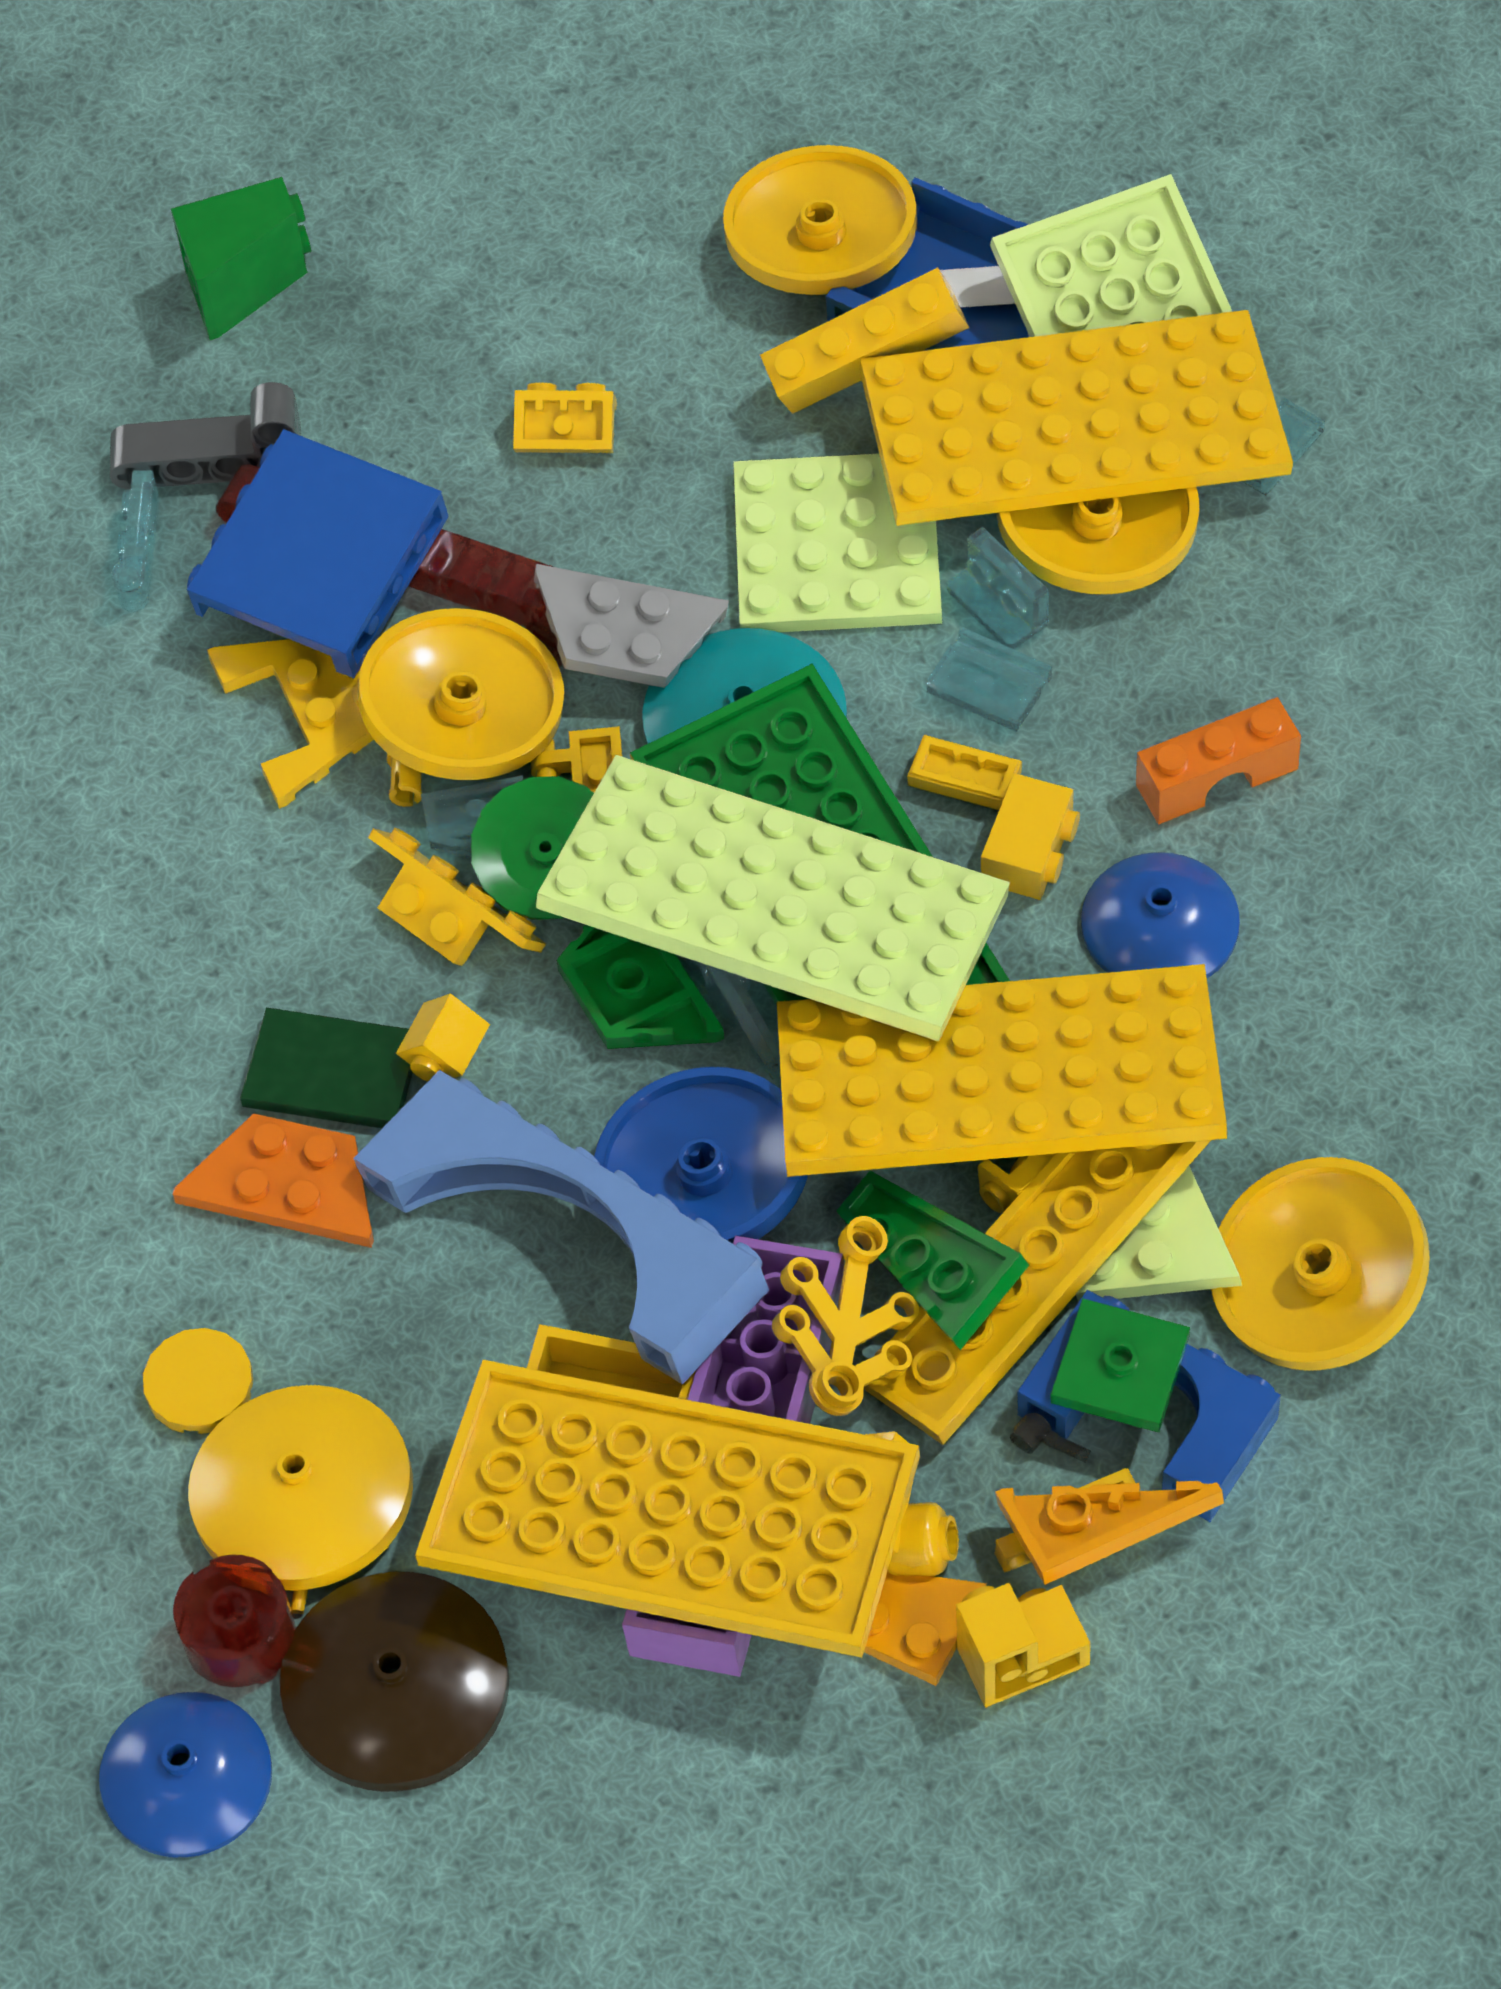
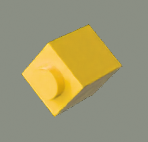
[396,993,490,1082]

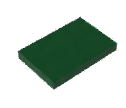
[240,1007,413,1128]

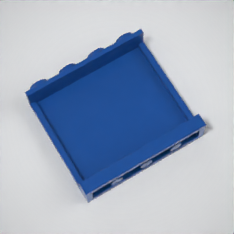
[826,177,1030,351]
[186,429,449,678]

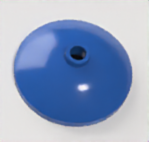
[1081,852,1240,978]
[99,1692,272,1857]

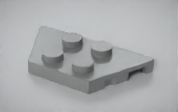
[534,564,729,688]

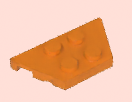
[172,1113,374,1248]

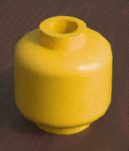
[887,1502,959,1576]

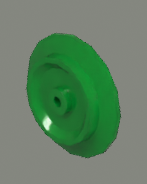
[471,776,594,920]

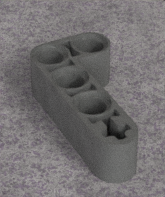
[110,382,301,490]

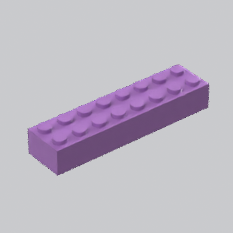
[622,1236,844,1677]

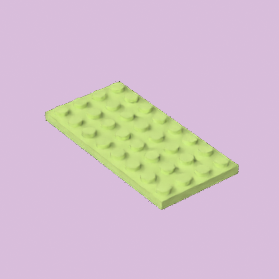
[536,755,1010,1041]

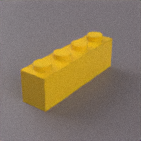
[760,268,969,413]

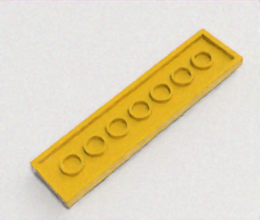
[864,1140,1211,1445]

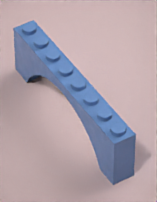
[353,1070,769,1384]

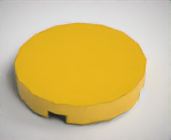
[143,1328,254,1434]

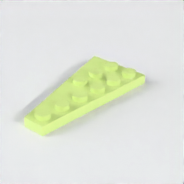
[1076,1166,1243,1302]

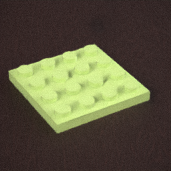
[990,174,1232,337]
[733,454,942,632]

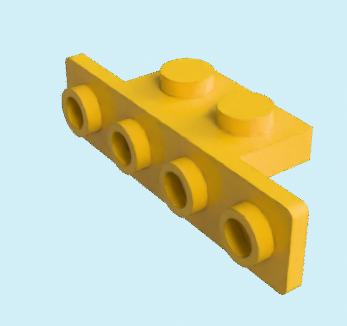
[368,828,546,966]

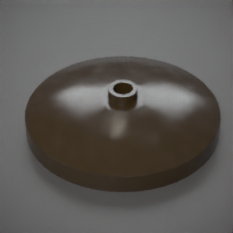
[280,1572,509,1792]

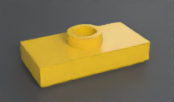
[907,735,1022,810]

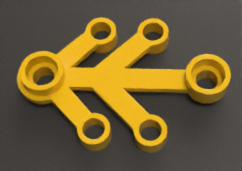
[772,1216,920,1416]

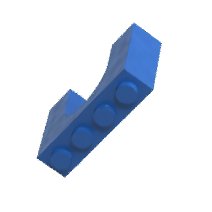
[1017,1289,1281,1522]

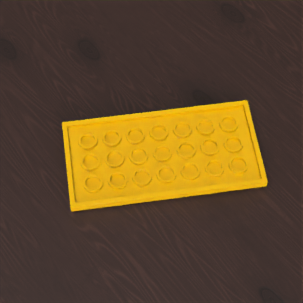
[860,310,1293,526]
[777,964,1227,1177]
[415,1360,920,1658]

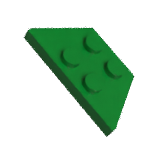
[556,925,724,1049]

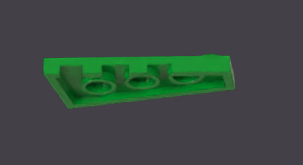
[836,1171,1029,1350]

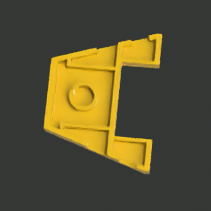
[207,639,374,809]

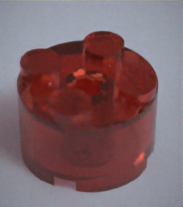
[173,1554,296,1687]

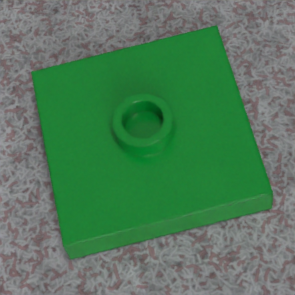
[1051,1298,1190,1433]

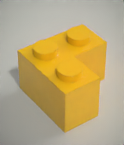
[956,1583,1091,1708]

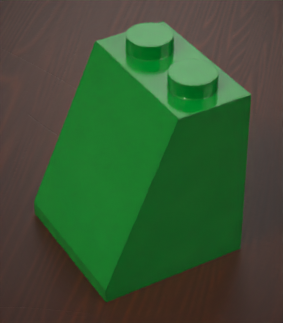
[171,177,312,340]

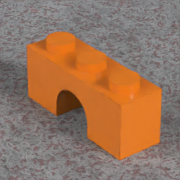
[1136,697,1301,825]

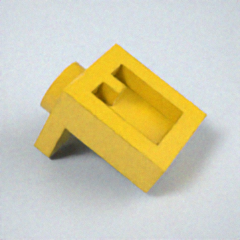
[978,1154,1055,1213]

